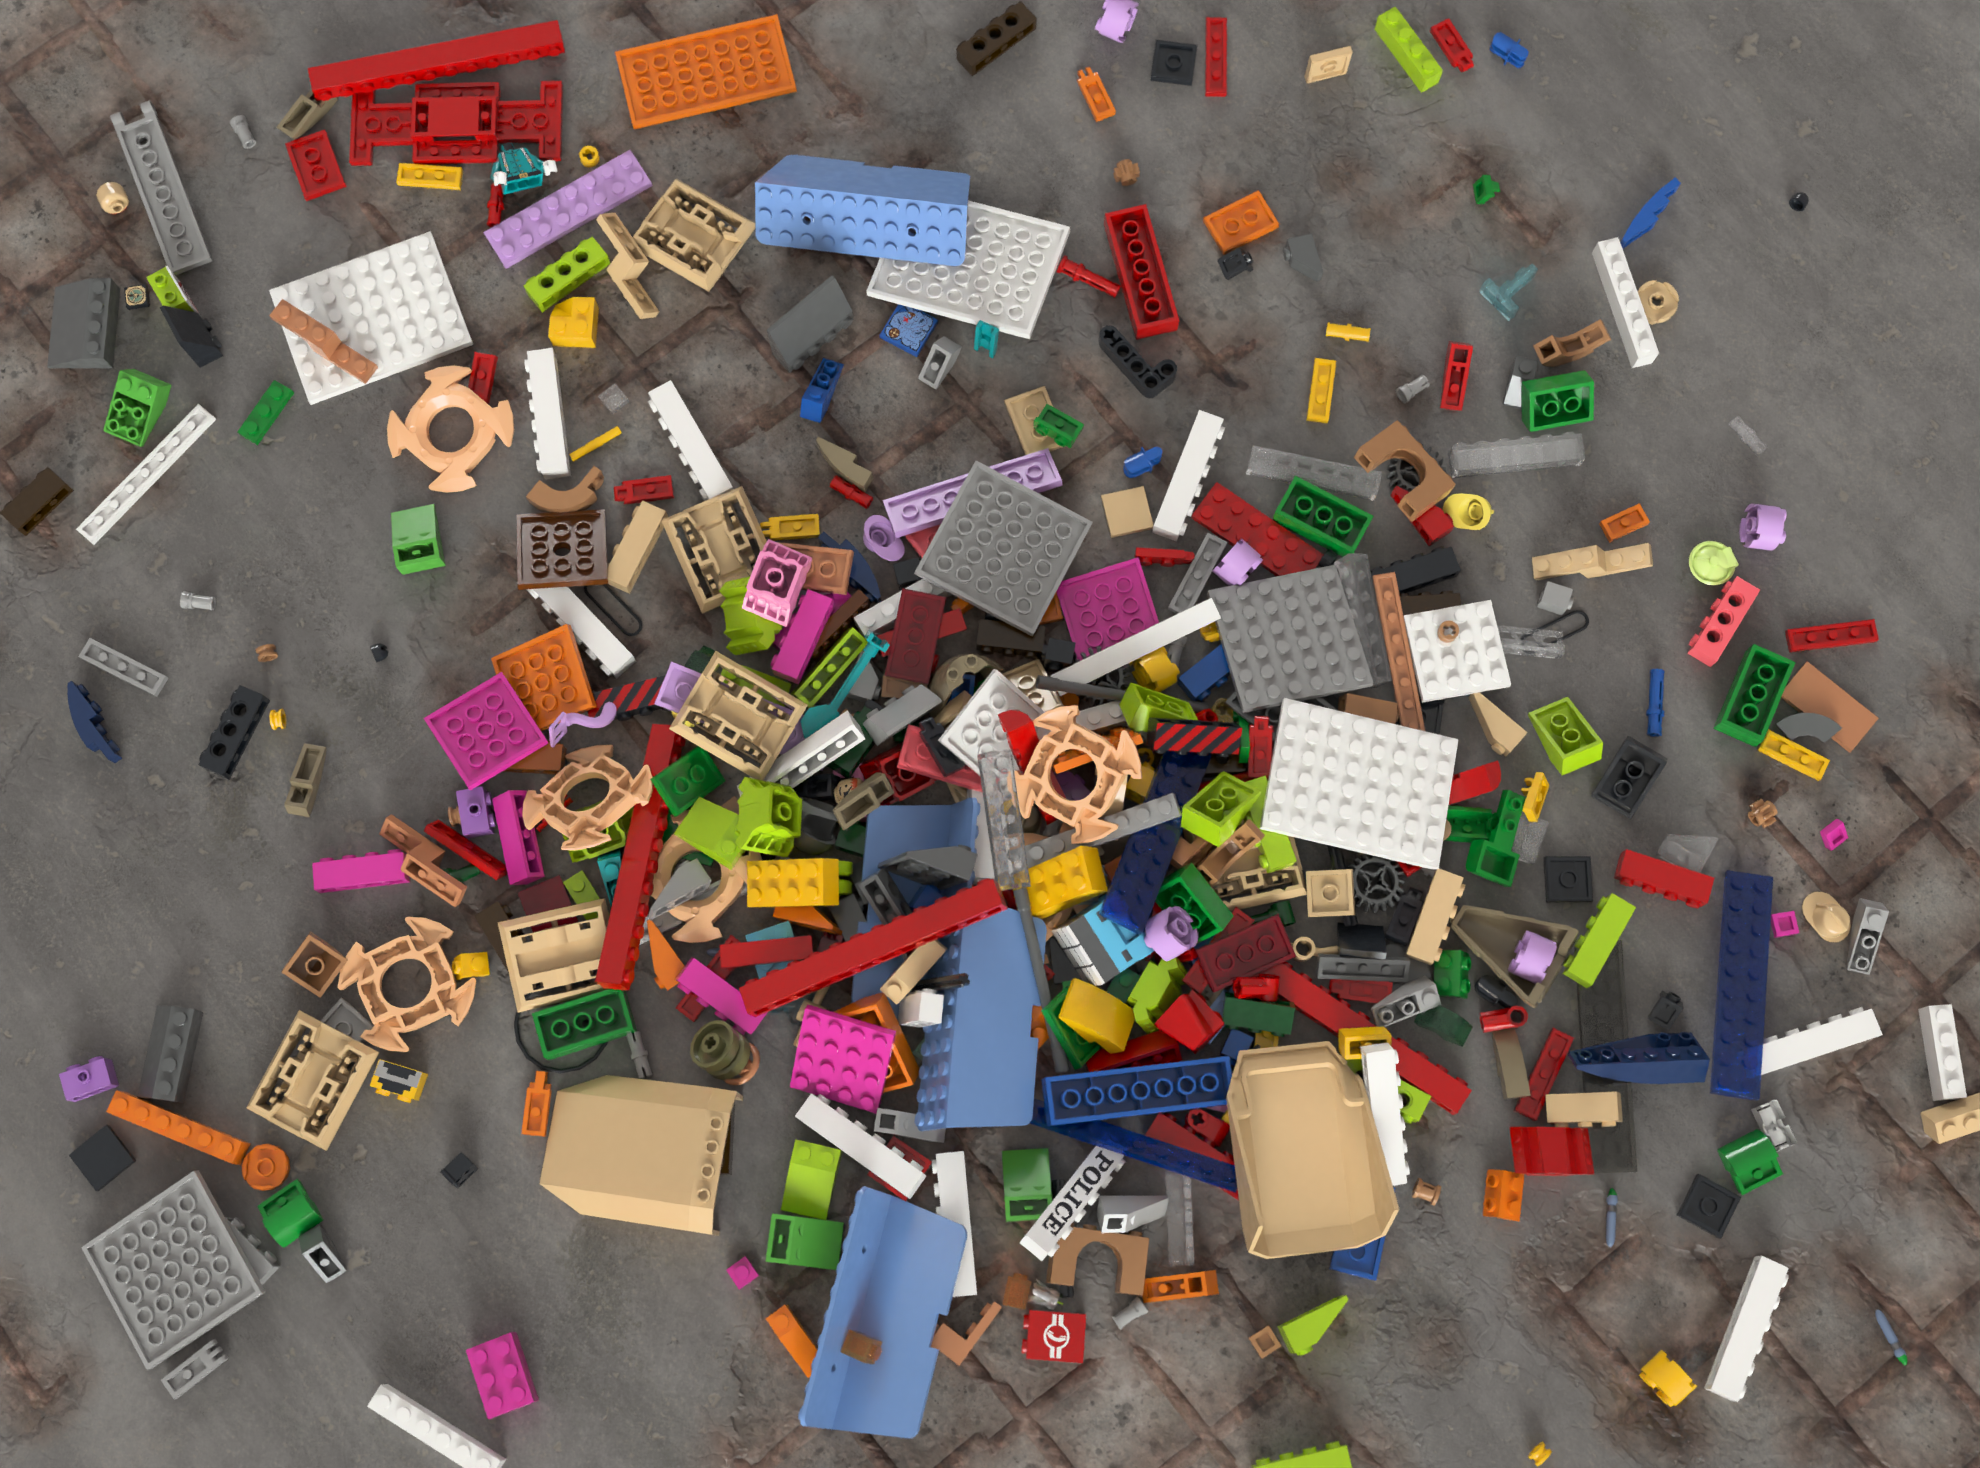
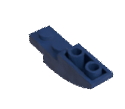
[818,531,882,604]
[67,681,122,763]

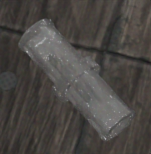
[1728,415,1768,457]

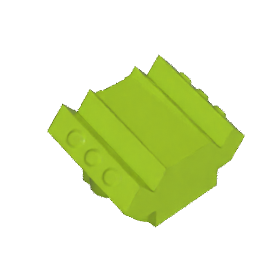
[719,576,782,655]
[735,777,802,858]
[562,799,634,863]
[1126,957,1188,1034]

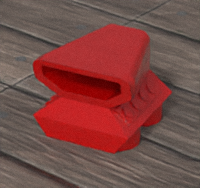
[1154,989,1224,1054]

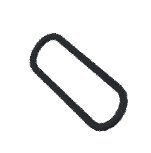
[584,584,642,636]
[1519,610,1589,655]

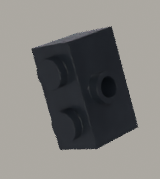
[1041,638,1076,673]

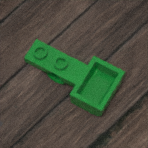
[1466,790,1526,887]

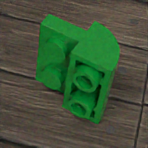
[1717,1129,1783,1195]
[257,1179,323,1248]

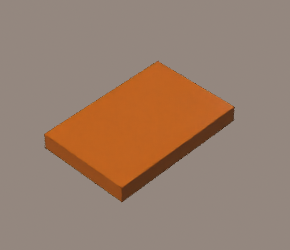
[1203,190,1280,255]

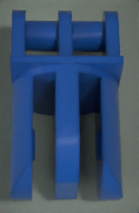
[1490,32,1528,68]
[1123,447,1162,478]

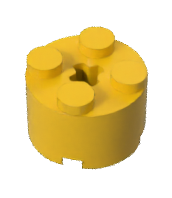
[1129,646,1180,693]
[1639,1350,1697,1407]

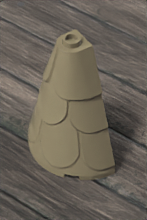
[1449,905,1579,1009]

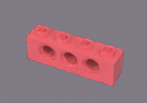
[1687,576,1760,667]

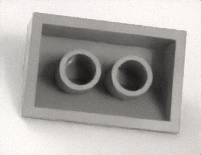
[862,684,942,746]

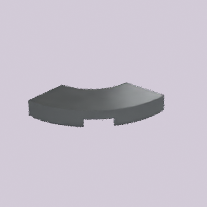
[1775,713,1842,743]

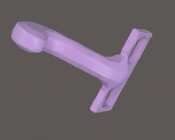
[549,702,616,748]

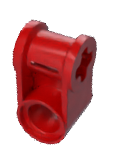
[1185,1109,1230,1147]

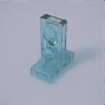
[1479,263,1538,321]

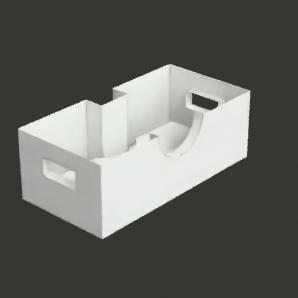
[1751,1099,1797,1151]

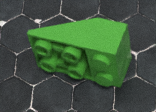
[103,369,172,447]
[391,504,446,575]
[1002,1148,1052,1222]
[765,1214,844,1270]

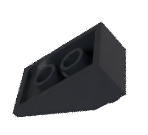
[160,305,223,368]
[1591,736,1668,819]

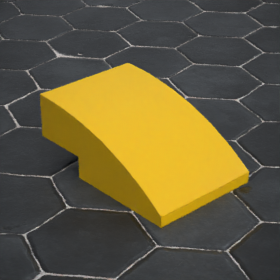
[1058,978,1135,1054]

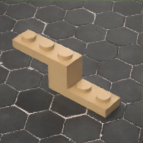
[596,213,659,319]
[1532,543,1653,580]

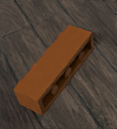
[502,740,567,775]

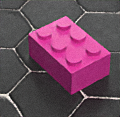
[466,1332,539,1419]

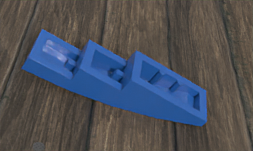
[1620,177,1681,249]

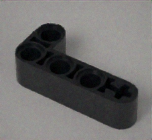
[1099,325,1177,398]

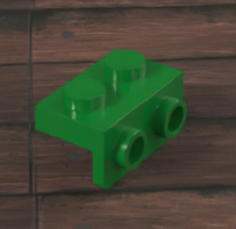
[1033,404,1084,449]
[1444,805,1492,843]
[1434,950,1472,999]

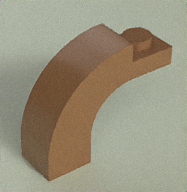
[1533,319,1612,367]
[526,466,604,513]
[1195,819,1265,886]

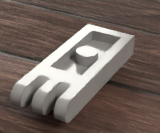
[161,1339,229,1399]

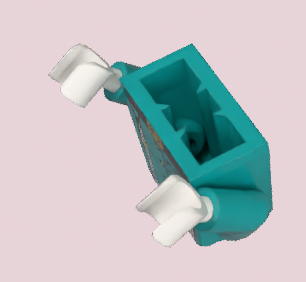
[490,142,558,194]

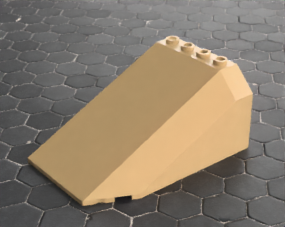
[1226,1041,1399,1259]
[539,1075,743,1236]

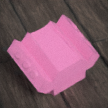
[742,539,812,627]

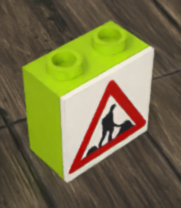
[146,266,201,316]

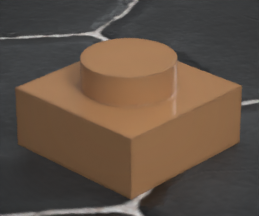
[1248,1325,1281,1359]

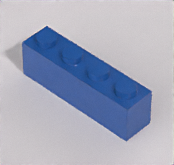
[1177,644,1230,702]

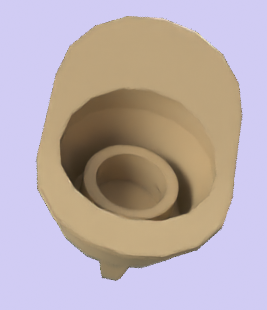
[1802,892,1851,942]

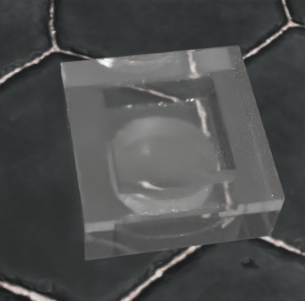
[598,383,629,415]

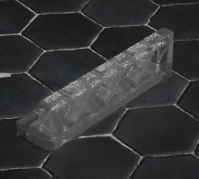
[1497,625,1565,659]
[1165,1169,1195,1266]

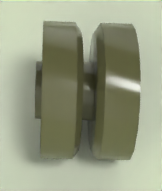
[690,1020,750,1080]

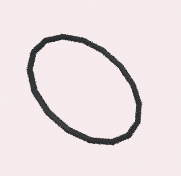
[514,980,608,1073]

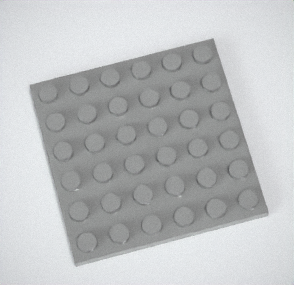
[914,461,1093,636]
[1207,565,1374,713]
[81,1170,266,1370]

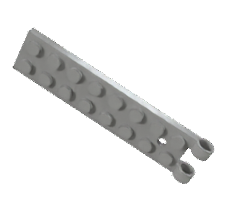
[110,100,213,276]

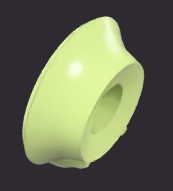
[1689,541,1739,585]

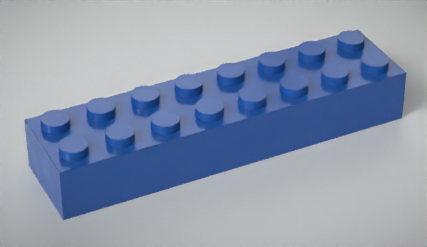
[1041,1056,1232,1126]

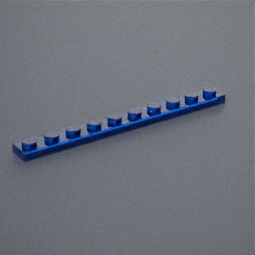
[1030,1099,1238,1193]

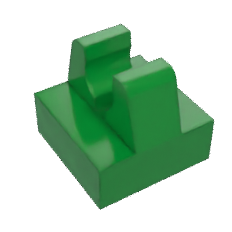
[1473,175,1500,204]

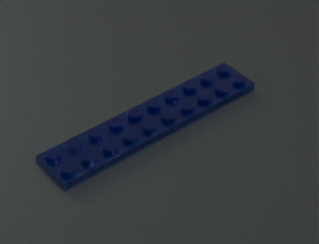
[1099,751,1212,935]
[1710,870,1773,1101]

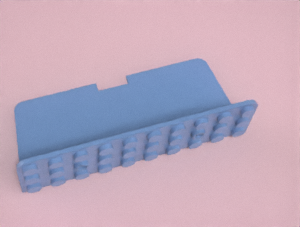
[755,155,970,266]
[851,798,980,1020]
[915,908,1047,1131]
[799,1186,967,1439]

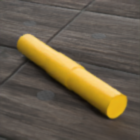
[569,426,622,462]

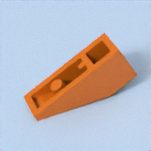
[772,906,843,935]
[647,919,685,991]
[1142,1270,1219,1303]
[766,1304,818,1378]

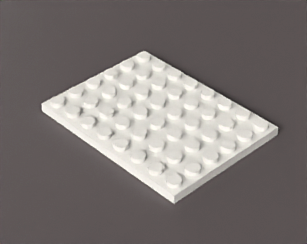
[866,201,1070,339]
[269,231,474,405]
[1260,698,1458,870]

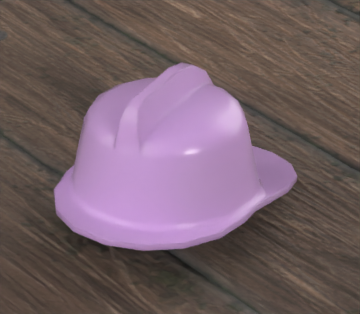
[863,515,905,561]

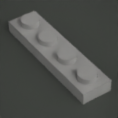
[1168,533,1227,614]
[78,638,168,697]

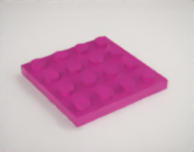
[1056,557,1159,661]
[424,672,548,790]
[790,1004,896,1114]

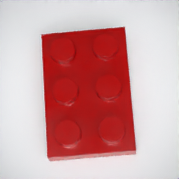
[285,129,347,201]

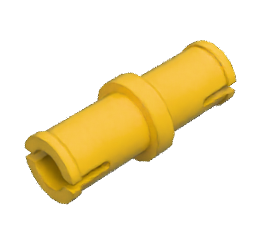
[1326,323,1371,342]

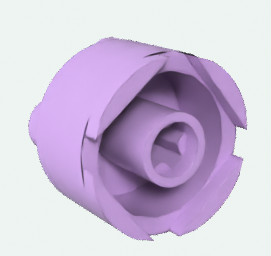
[1095,0,1139,43]
[1739,504,1787,551]
[1212,538,1263,586]
[1144,906,1198,961]
[1508,930,1557,984]

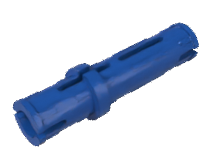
[1646,669,1665,737]

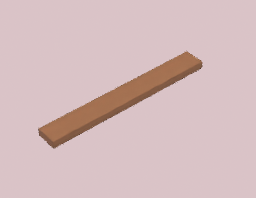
[1372,572,1425,731]

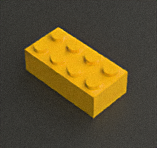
[1010,846,1108,919]
[747,858,839,907]

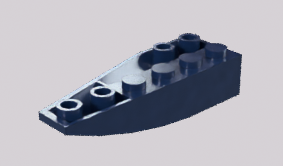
[1568,1032,1710,1084]

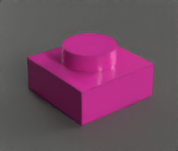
[1820,819,1848,851]
[1769,911,1799,938]
[726,1256,759,1290]

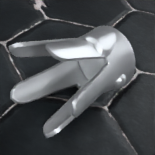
[1027,1279,1064,1310]

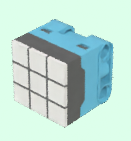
[1051,890,1154,986]

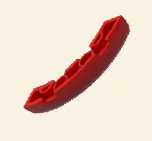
[998,710,1067,825]
[1448,760,1501,805]

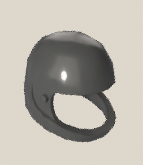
[794,797,838,855]

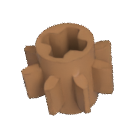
[1113,159,1140,186]
[1748,799,1778,828]

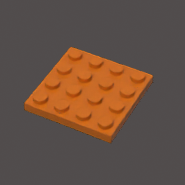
[491,624,597,731]
[1051,726,1143,774]

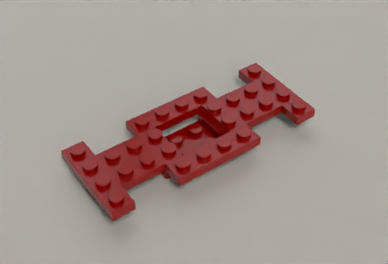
[349,81,563,166]

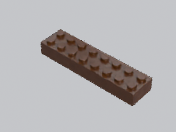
[805,589,870,671]

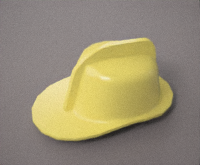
[1443,493,1494,530]

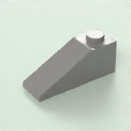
[648,858,711,921]

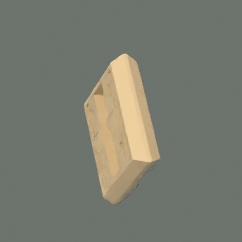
[633,178,756,292]
[661,486,767,614]
[669,651,808,780]
[1183,819,1307,912]
[498,898,609,1013]
[246,1010,379,1151]

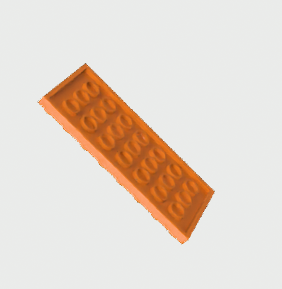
[615,14,797,129]

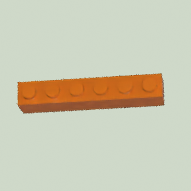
[106,1090,251,1165]

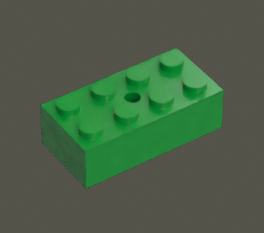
[1272,476,1373,561]
[1713,644,1795,747]
[532,989,637,1060]

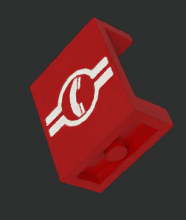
[1022,1310,1086,1363]

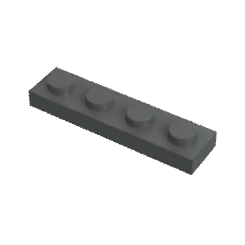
[1316,954,1410,982]

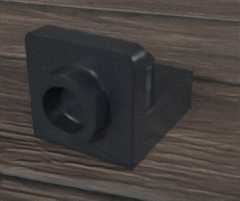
[1217,248,1254,280]
[1648,991,1683,1031]

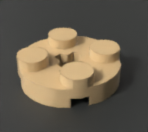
[1637,280,1679,325]

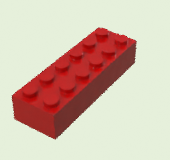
[1104,204,1179,340]

